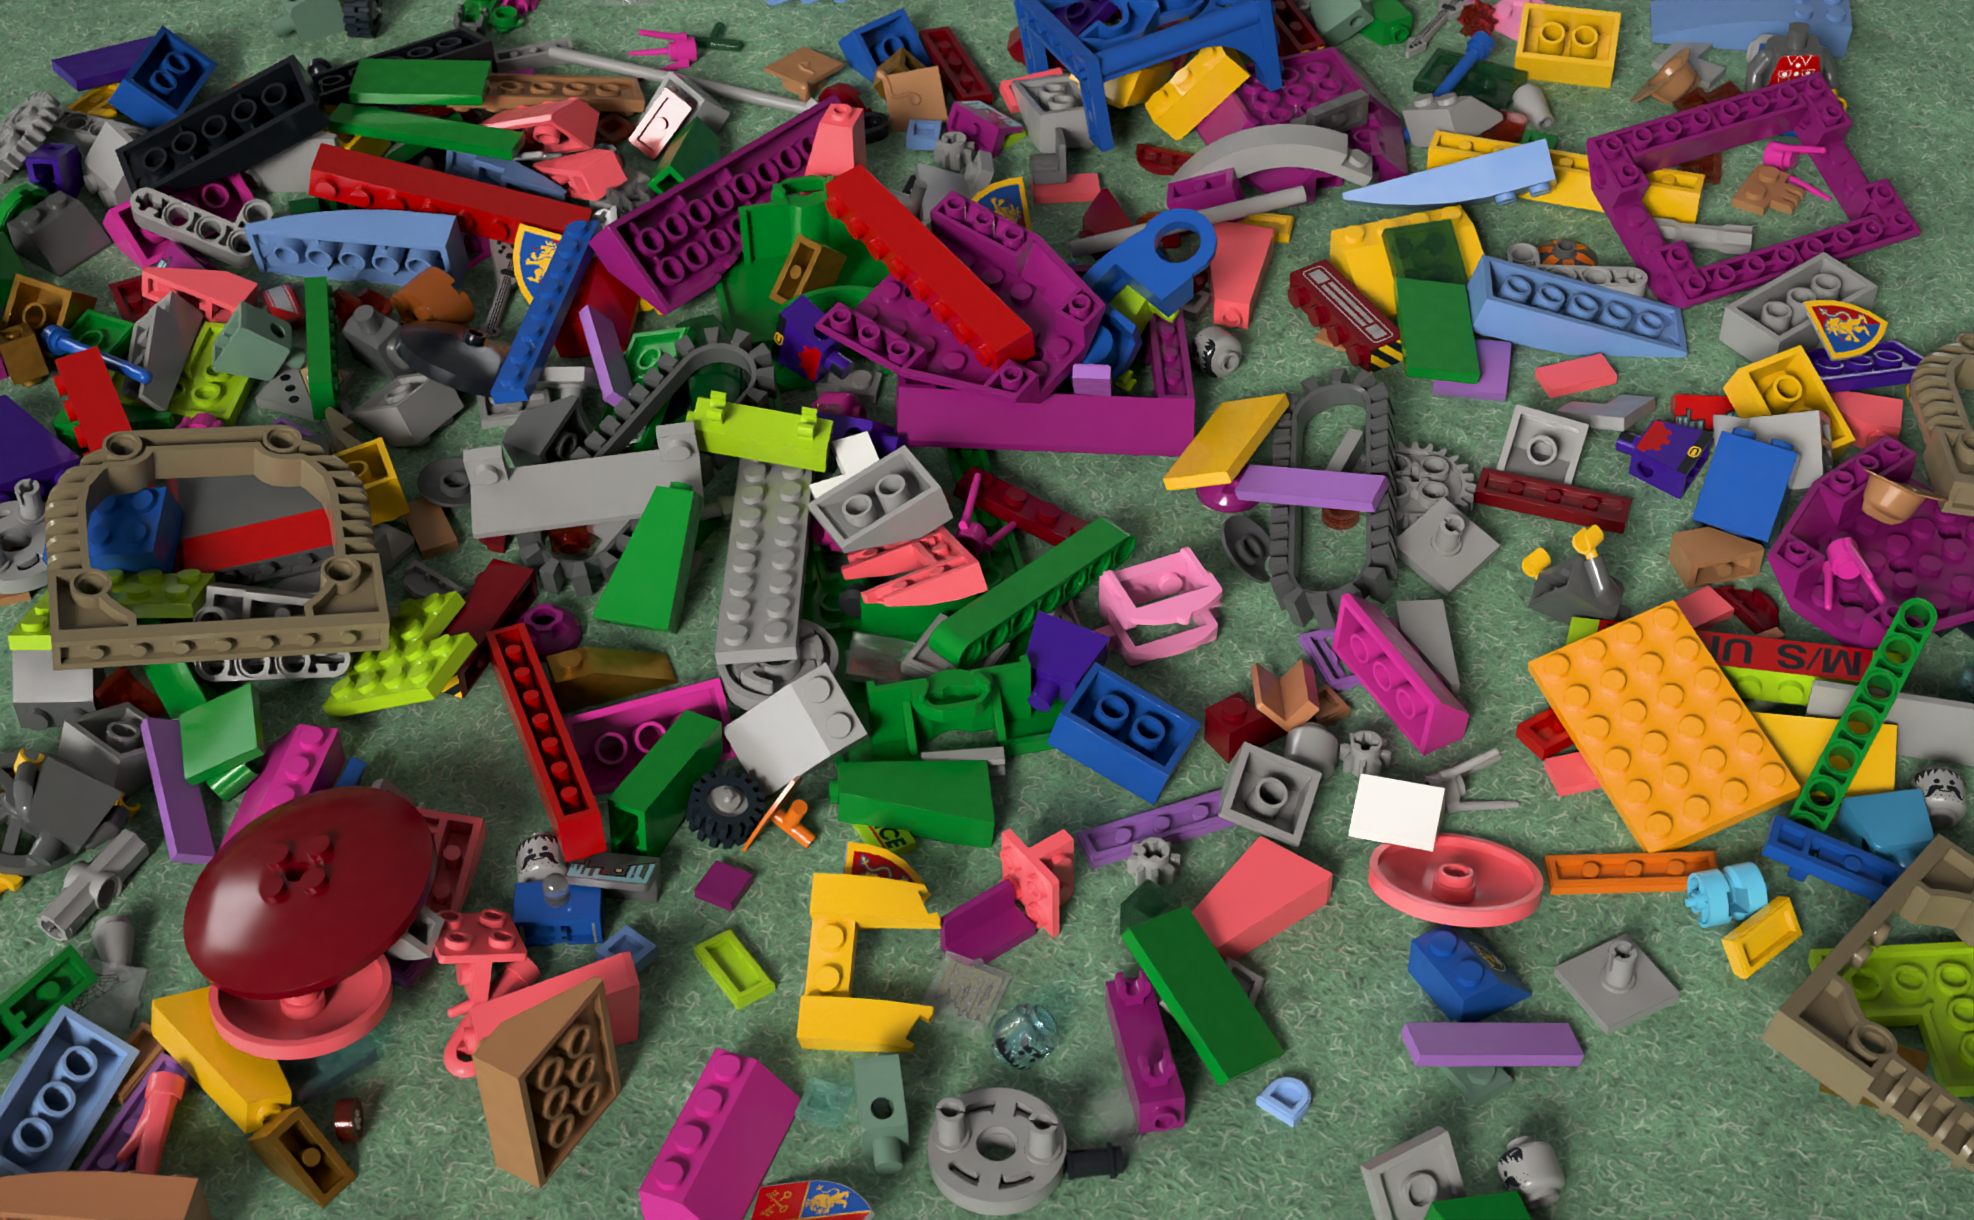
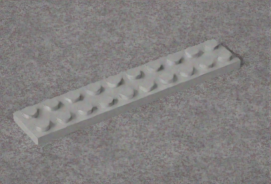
[714,458,815,665]

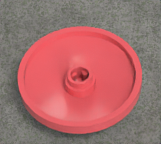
[1368,833,1544,927]
[209,954,393,1060]

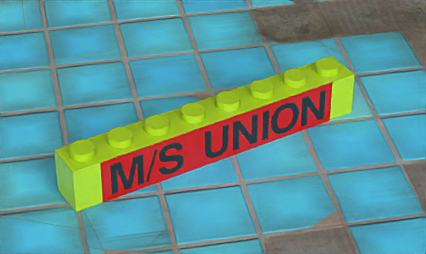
[1566,617,1902,706]

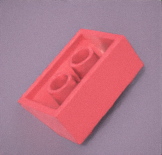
[478,97,600,154]

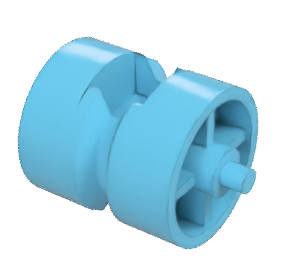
[1685,861,1769,928]

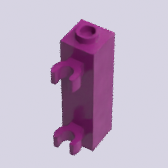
[1105,969,1185,1134]

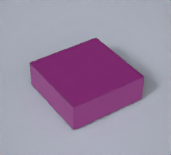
[694,860,754,912]

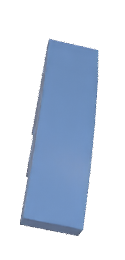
[445,150,567,203]

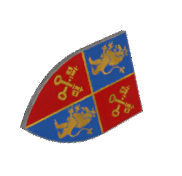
[750,1180,875,1220]

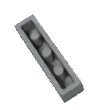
[494,37,575,73]

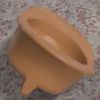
[1629,48,1700,104]
[1862,468,1949,525]

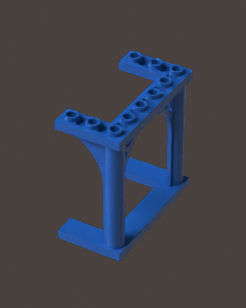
[1014,0,1284,152]

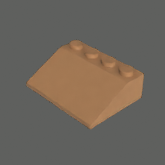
[472,976,622,1189]

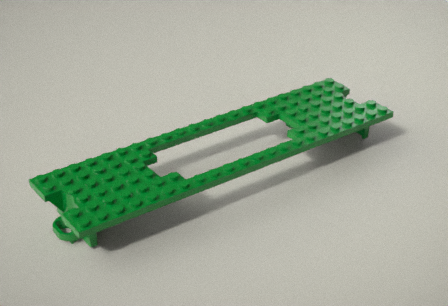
[714,175,1066,774]

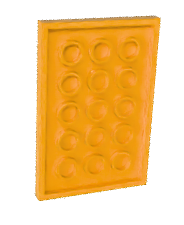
[1528,600,1801,853]

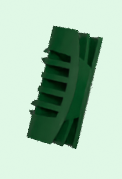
[664,315,751,425]

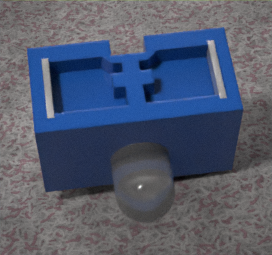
[512,873,606,947]

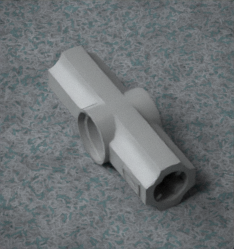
[36,829,149,942]

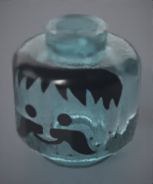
[991,1003,1059,1070]

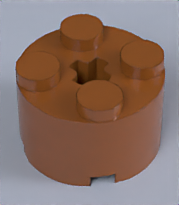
[390,266,475,326]

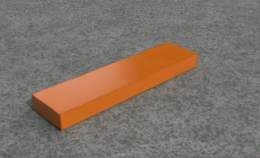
[1544,851,1719,895]

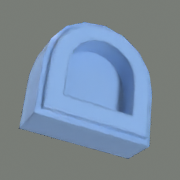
[1256,1077,1311,1128]

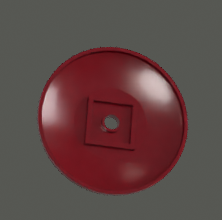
[183,786,437,1000]

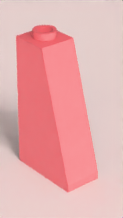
[799,103,867,195]
[1208,221,1275,329]
[1192,835,1333,960]
[463,951,640,1054]

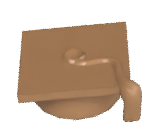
[765,46,844,102]
[877,65,948,132]

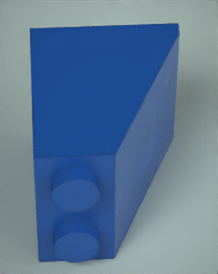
[1692,428,1801,549]

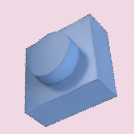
[906,119,942,150]
[595,925,658,975]

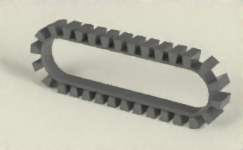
[516,327,778,597]
[1269,368,1398,630]

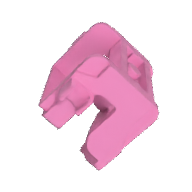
[1094,546,1223,666]

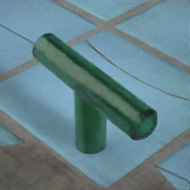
[687,22,744,52]

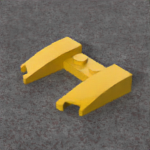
[797,873,942,1053]

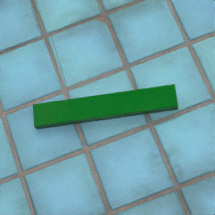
[328,103,526,161]

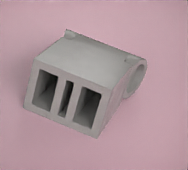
[1713,410,1833,497]

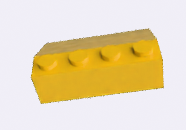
[1329,205,1484,318]

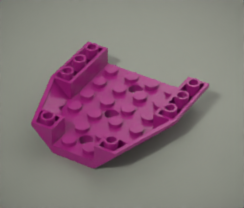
[1194,47,1409,208]
[815,190,1106,404]
[1767,435,1974,649]

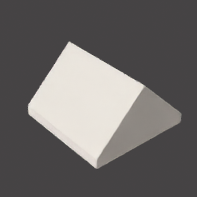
[1349,773,1445,851]

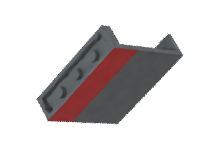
[177,433,335,586]

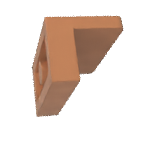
[1251,659,1320,733]

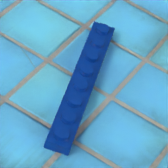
[490,220,603,405]

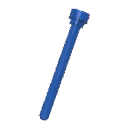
[1402,31,1496,145]
[40,324,153,384]

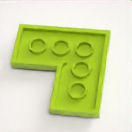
[108,322,256,427]
[8,569,216,650]
[322,591,477,718]
[1808,941,1974,1097]

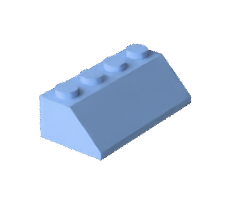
[0,1005,140,1177]

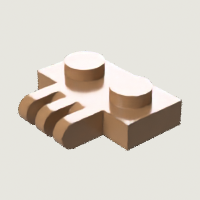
[1731,164,1805,216]

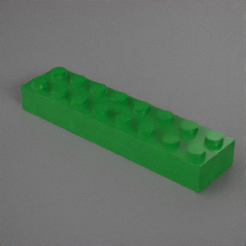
[304,276,341,420]

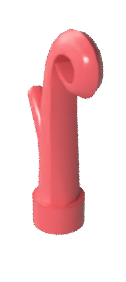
[443,957,541,1078]
[116,1071,185,1175]

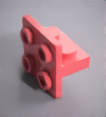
[1000,829,1074,938]
[434,909,527,1002]

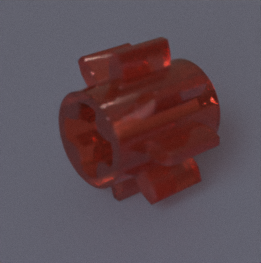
[1457,0,1499,37]

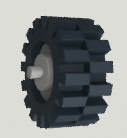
[342,0,382,38]
[686,769,765,849]

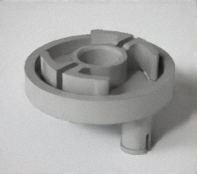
[0,479,48,594]
[717,618,840,711]
[928,1087,1067,1216]

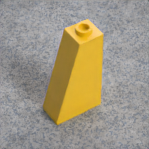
[151,986,292,1134]

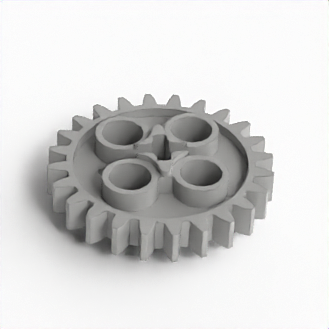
[0,90,61,182]
[1355,441,1476,534]

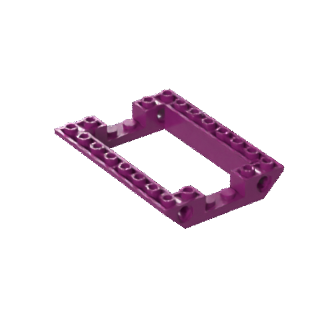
[1586,71,1922,309]
[895,296,1195,457]

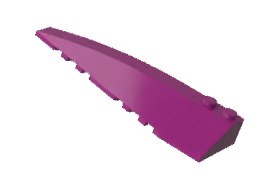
[588,94,842,316]

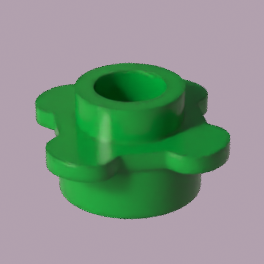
[488,6,525,34]

